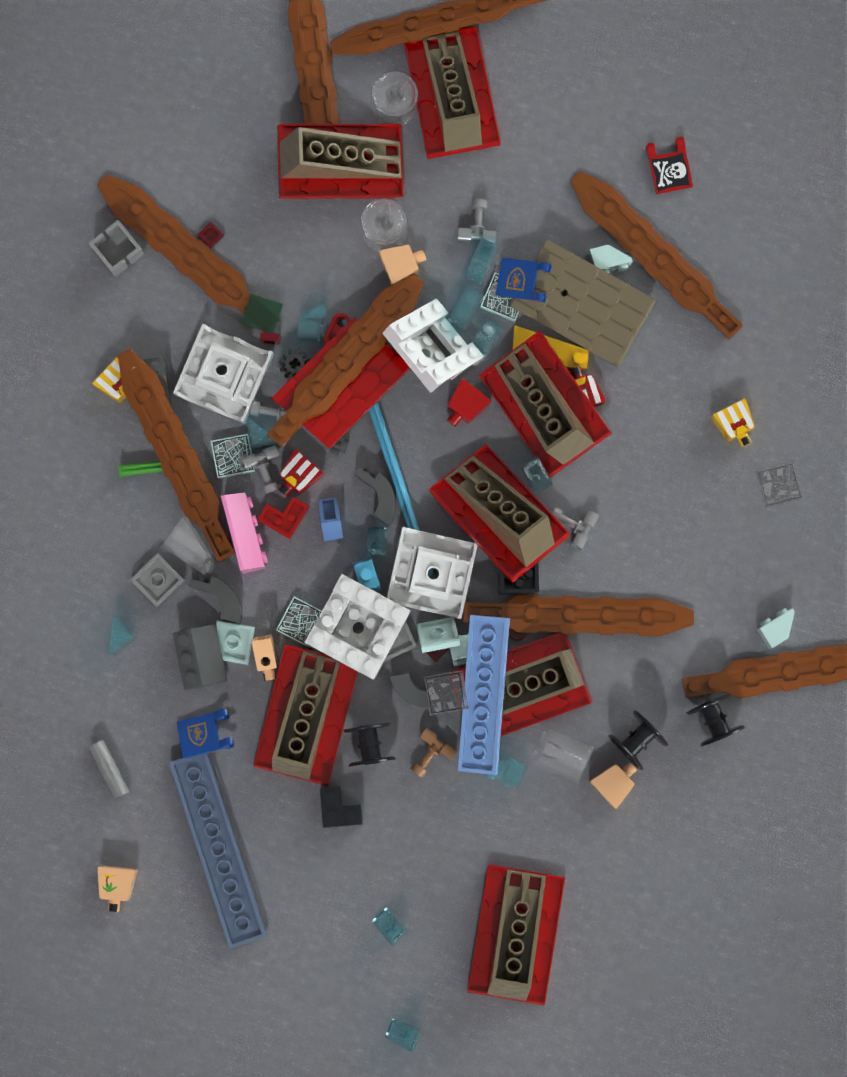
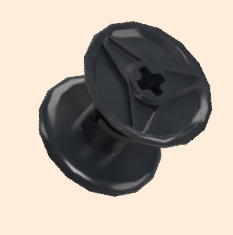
[685,693,746,747]
[608,710,668,771]
[343,722,396,767]

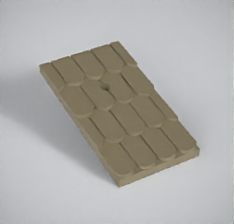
[510,239,657,367]

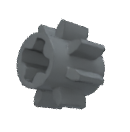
[330,434,350,455]

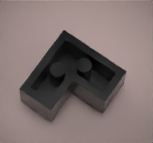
[498,563,539,595]
[320,786,363,828]

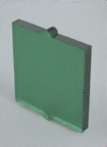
[241,294,283,333]

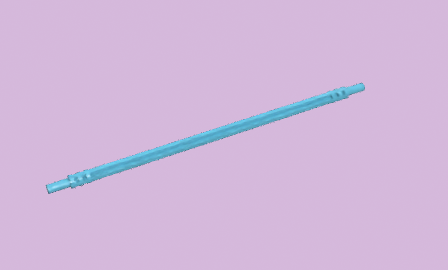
[342,319,435,579]

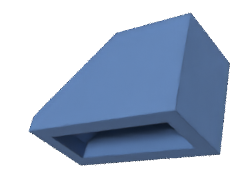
[318,497,343,541]

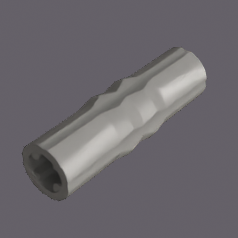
[89,740,130,799]

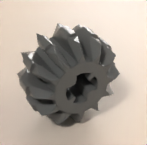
[279,349,310,378]

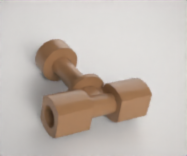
[410,728,457,778]

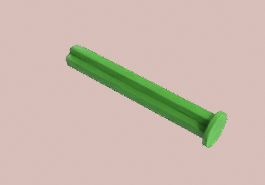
[119,461,163,479]

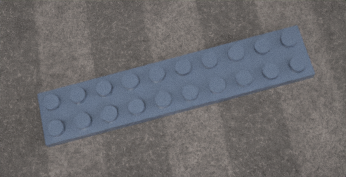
[169,753,267,949]

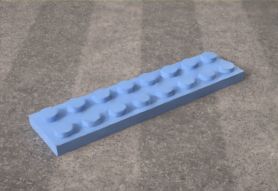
[458,615,510,775]

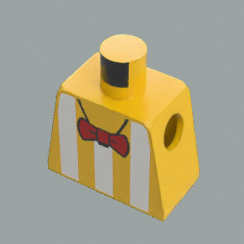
[92,357,126,403]
[710,398,755,447]

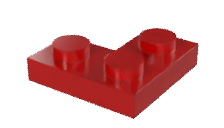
[257,497,310,540]

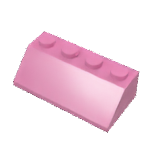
[221,493,268,574]

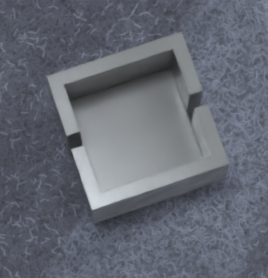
[88,220,145,277]

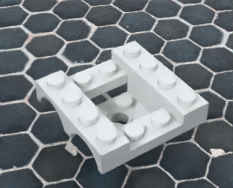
[382,298,484,393]
[173,323,274,424]
[386,527,478,619]
[305,574,411,680]

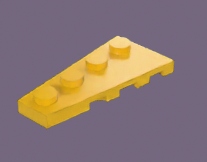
[512,325,589,370]

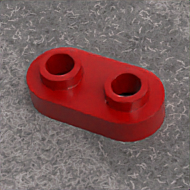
[324,313,350,345]

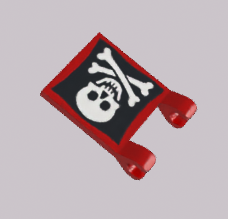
[646,137,693,195]

